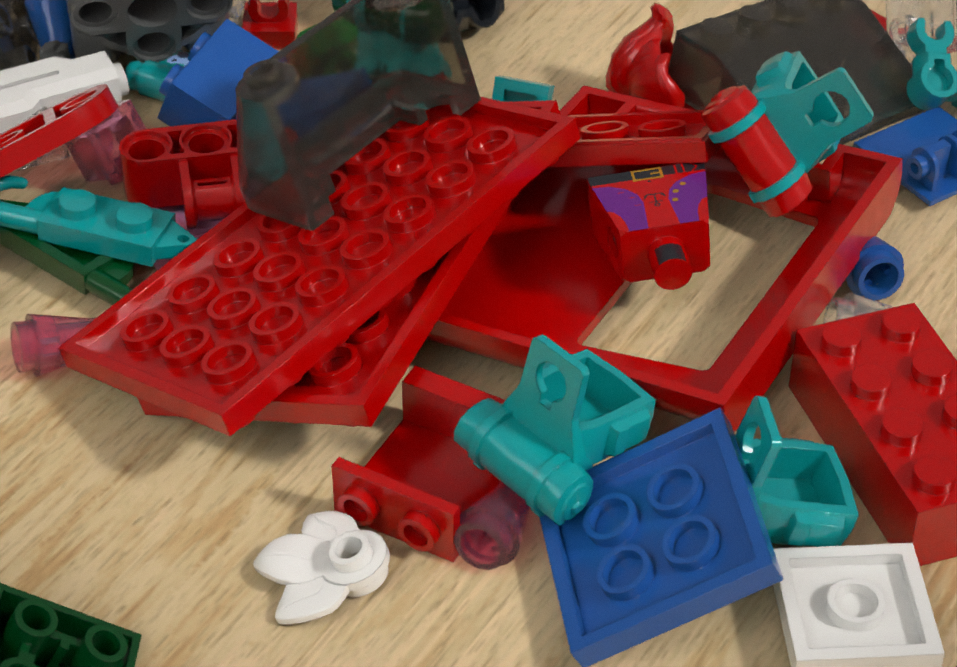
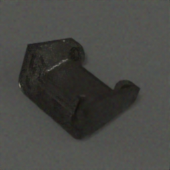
[235,0,481,231]

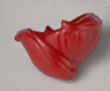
[606,3,708,110]

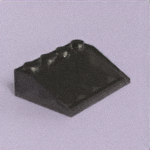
[668,0,924,144]

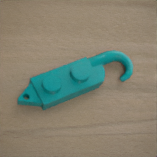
[0,175,197,267]

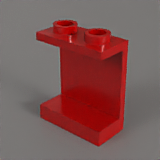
[331,365,509,562]

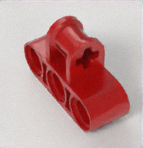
[119,117,294,229]

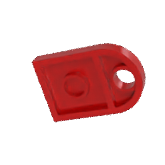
[0,84,119,178]

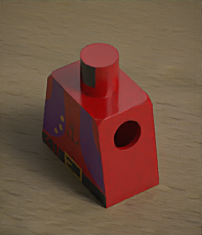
[587,163,710,290]

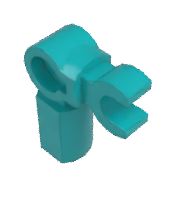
[906,17,957,111]

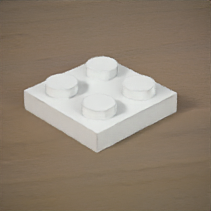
[773,543,945,667]

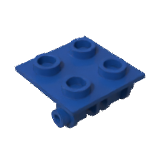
[853,107,957,206]

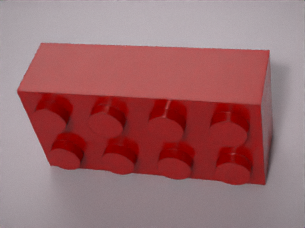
[788,303,957,566]

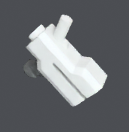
[0,40,133,134]

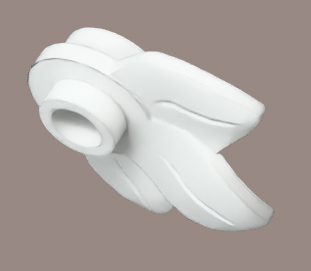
[253,511,390,624]

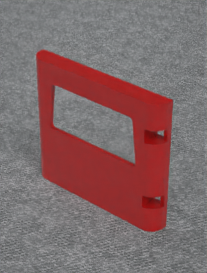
[426,85,903,431]

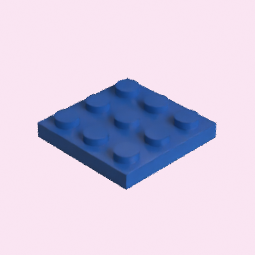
[539,407,784,667]

